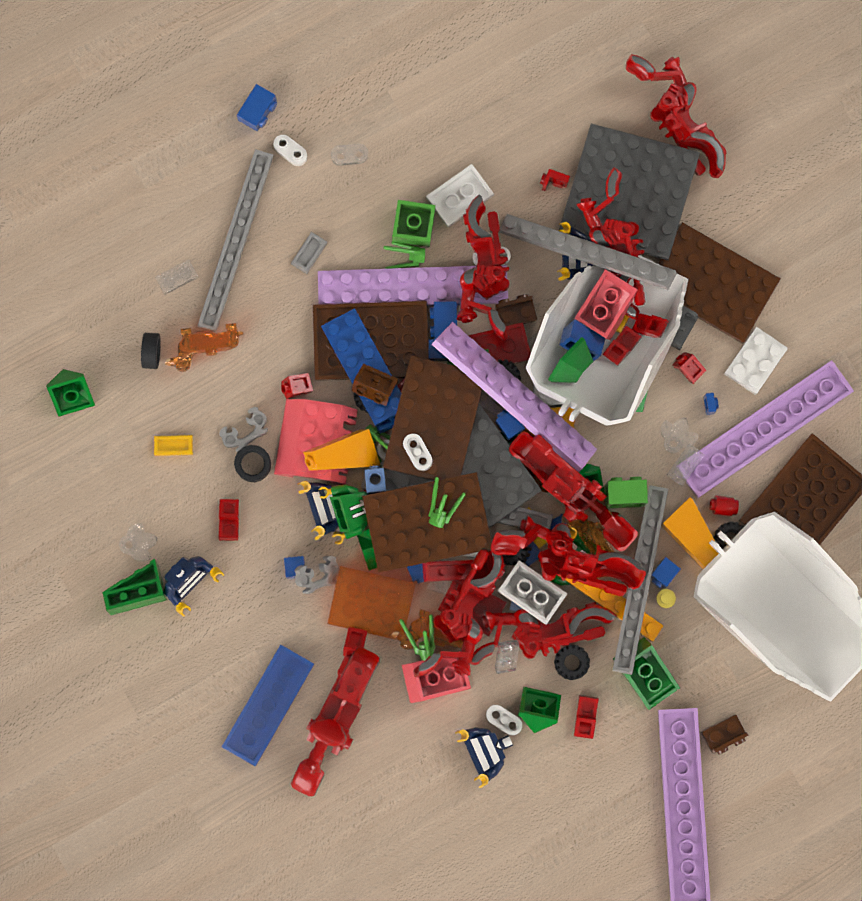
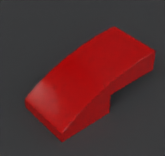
[632,313,669,338]
[603,326,642,366]
[219,499,239,541]
[574,695,599,739]

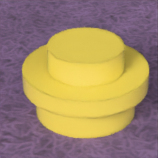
[656,589,676,608]

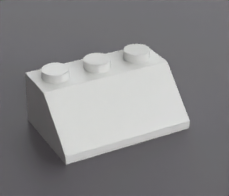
[498,561,567,624]

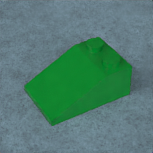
[613,637,680,710]

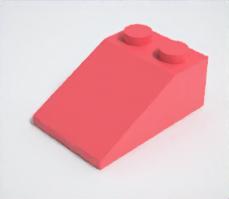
[575,269,638,340]
[401,651,471,703]

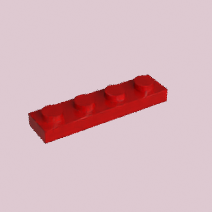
[422,560,487,582]

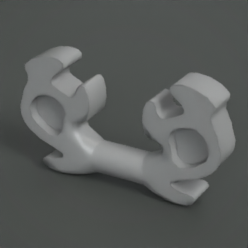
[219,407,268,452]
[295,556,339,594]

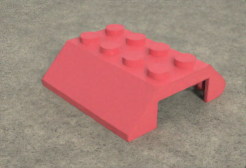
[274,399,358,485]

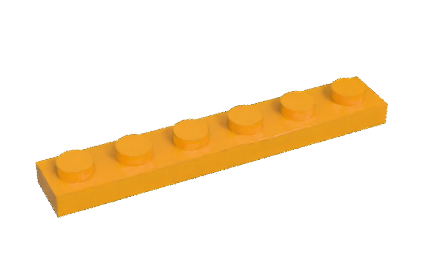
[559,576,663,642]

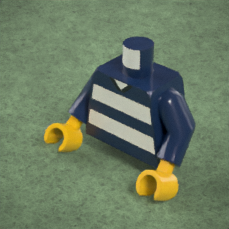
[557,222,594,281]
[297,481,339,540]
[164,556,224,617]
[455,727,513,788]

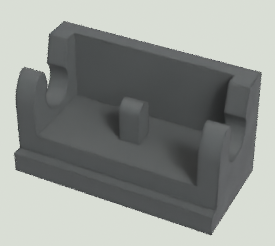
[671,305,698,351]

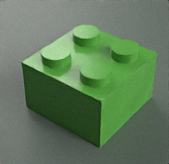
[392,200,436,247]
[604,477,648,509]

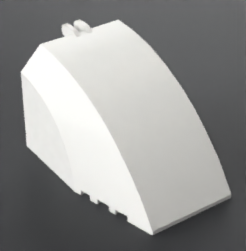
[526,255,688,426]
[693,512,862,702]

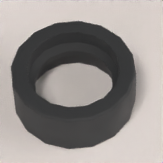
[141,332,161,369]
[234,445,271,483]

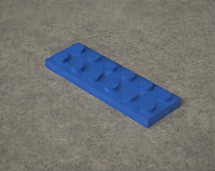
[321,308,401,427]
[222,645,314,767]

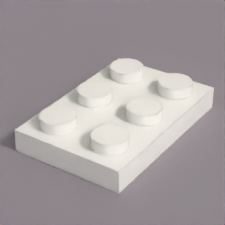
[426,164,494,227]
[724,327,788,395]

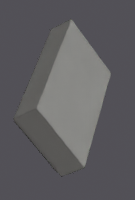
[291,232,327,274]

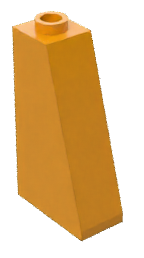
[303,429,380,471]
[661,497,719,569]

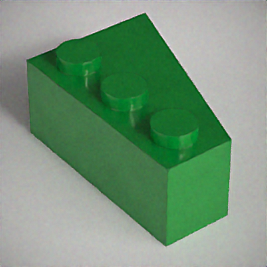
[102,559,167,616]

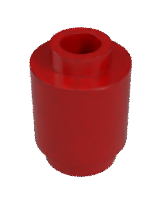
[709,495,739,516]

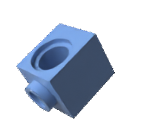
[365,466,386,495]

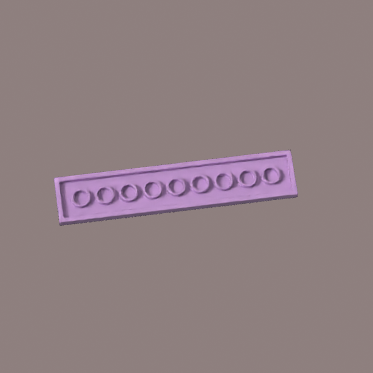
[318,265,508,306]
[432,322,597,472]
[676,360,854,499]
[658,708,711,901]

